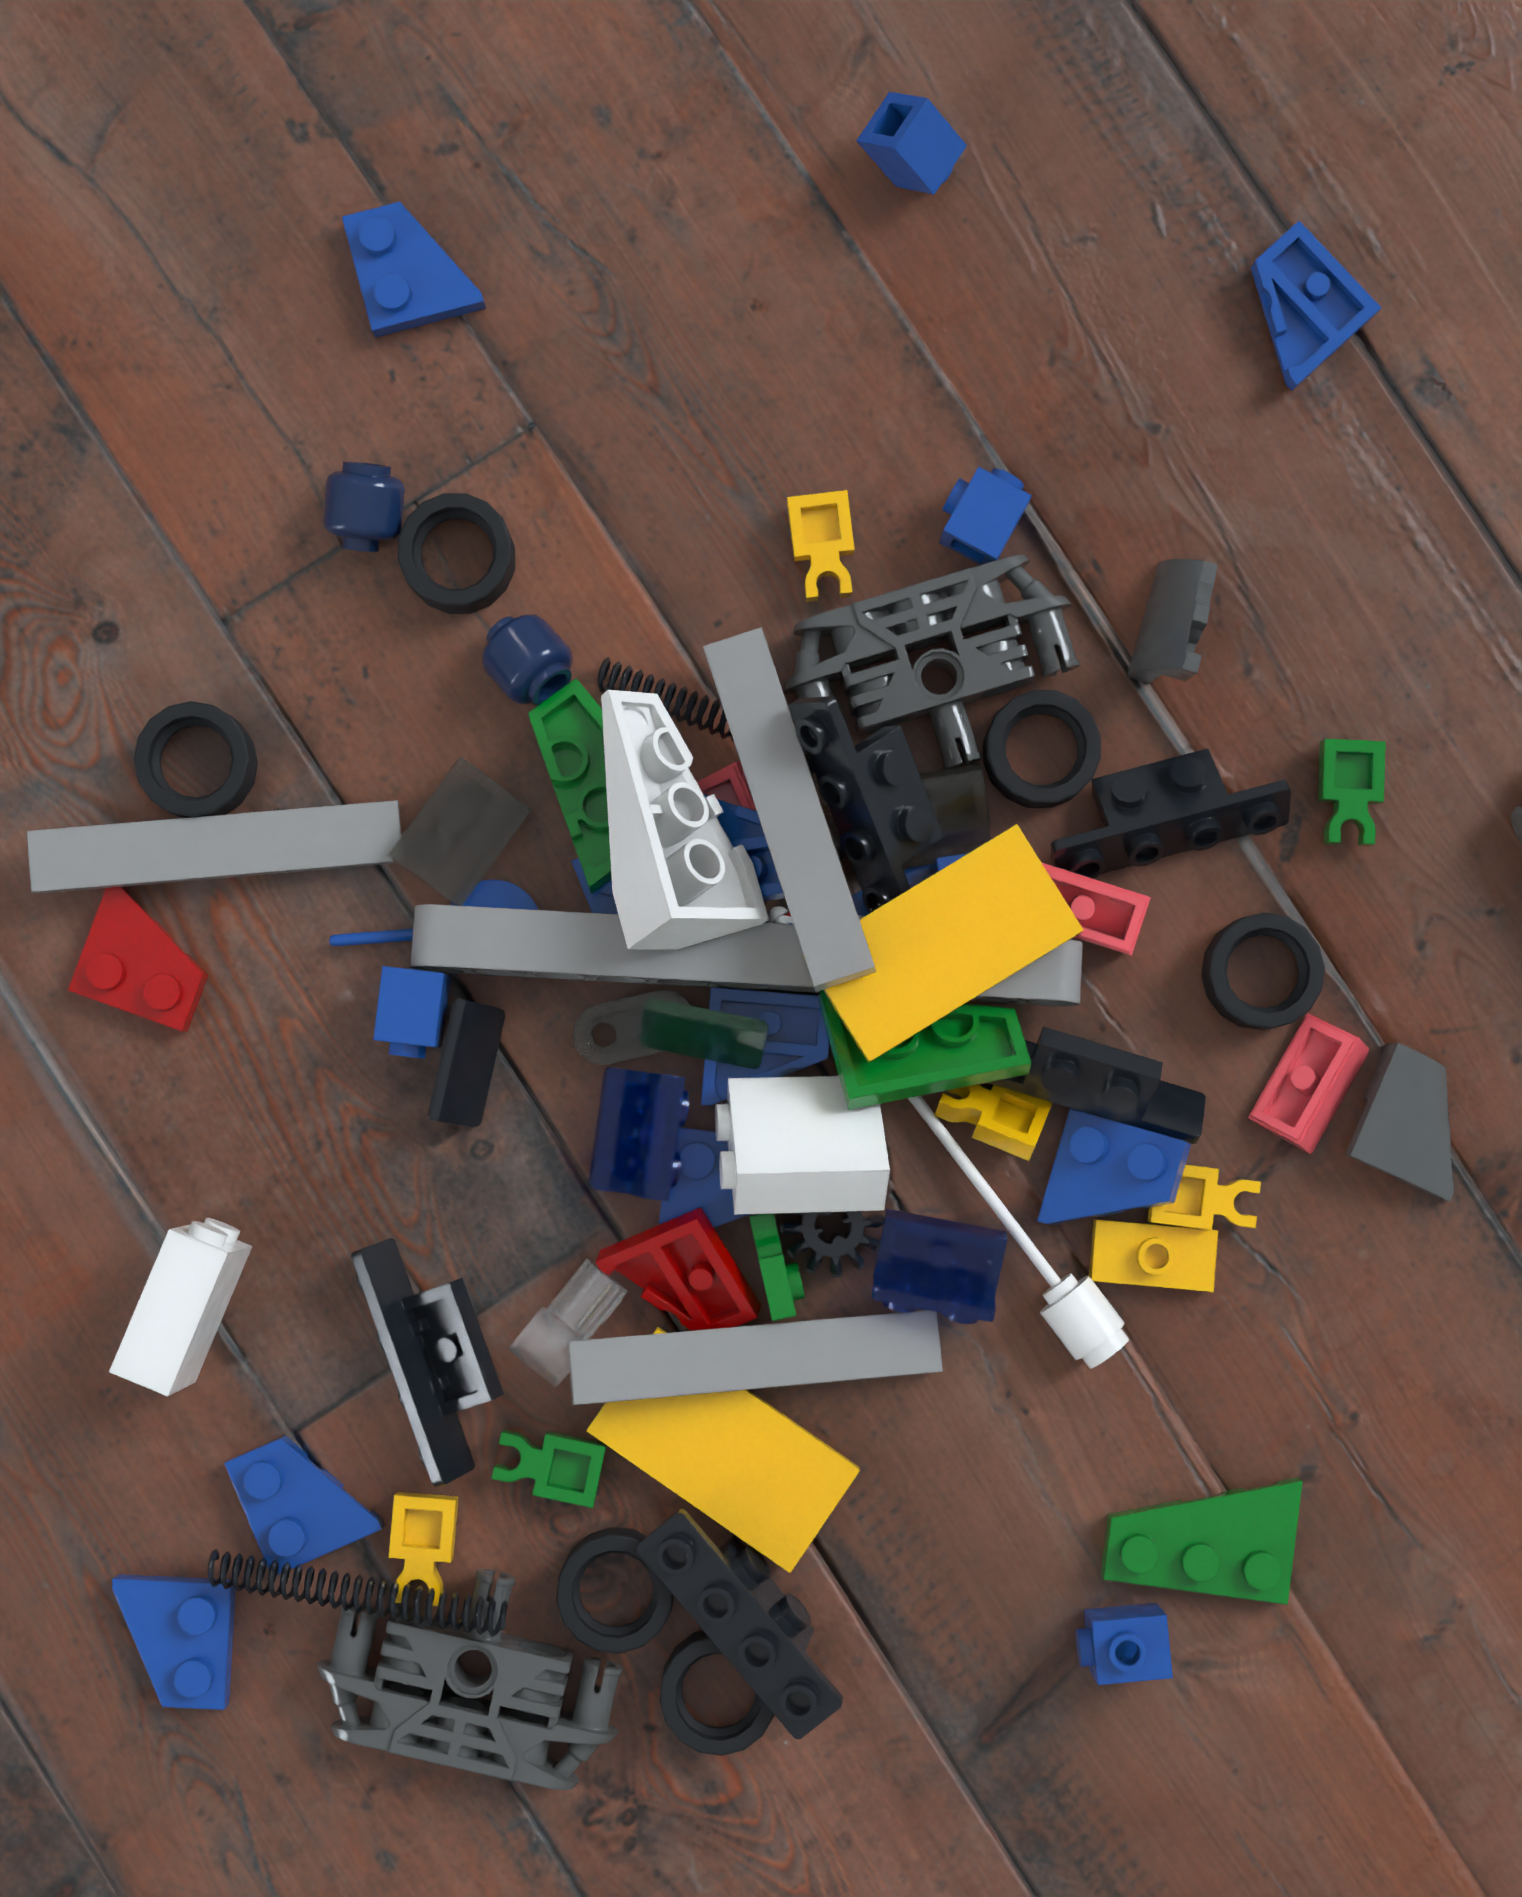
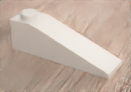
[601,690,769,950]

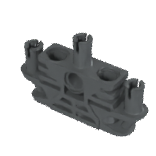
[783,555,1080,771]
[317,1569,623,1790]

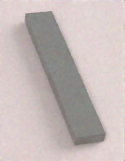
[703,627,876,992]
[27,800,404,894]
[567,1310,943,1406]

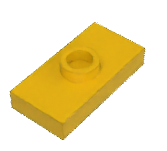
[1089,1219,1218,1292]

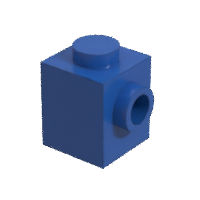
[856,92,967,195]
[939,467,1032,565]
[373,966,451,1059]
[1076,1603,1173,1685]

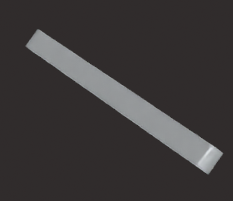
[410,904,1083,1006]

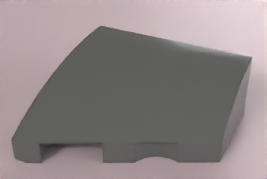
[1127,559,1218,684]
[1345,1043,1454,1202]

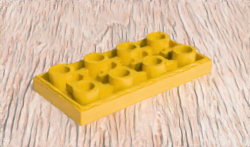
[803,824,1084,1063]
[586,1327,860,1573]

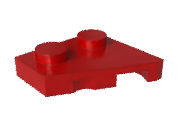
[68,887,208,1032]
[595,1207,761,1331]

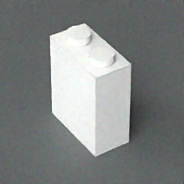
[715,1076,890,1215]
[109,1218,252,1396]

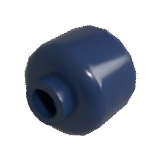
[323,461,405,552]
[482,614,573,705]

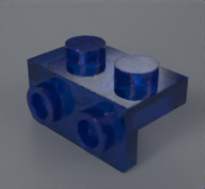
[589,1067,689,1201]
[871,1209,1007,1324]

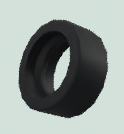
[398,493,515,614]
[983,690,1101,808]
[133,701,258,818]
[1201,912,1325,1030]
[556,1527,674,1653]
[659,1630,775,1756]

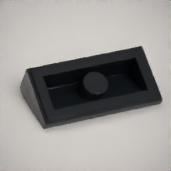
[427,998,506,1127]

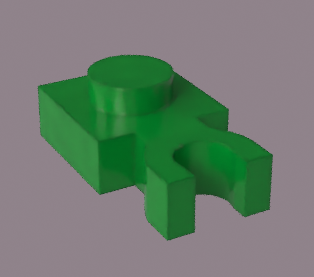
[1318,739,1386,846]
[749,1213,805,1321]
[491,1429,607,1508]

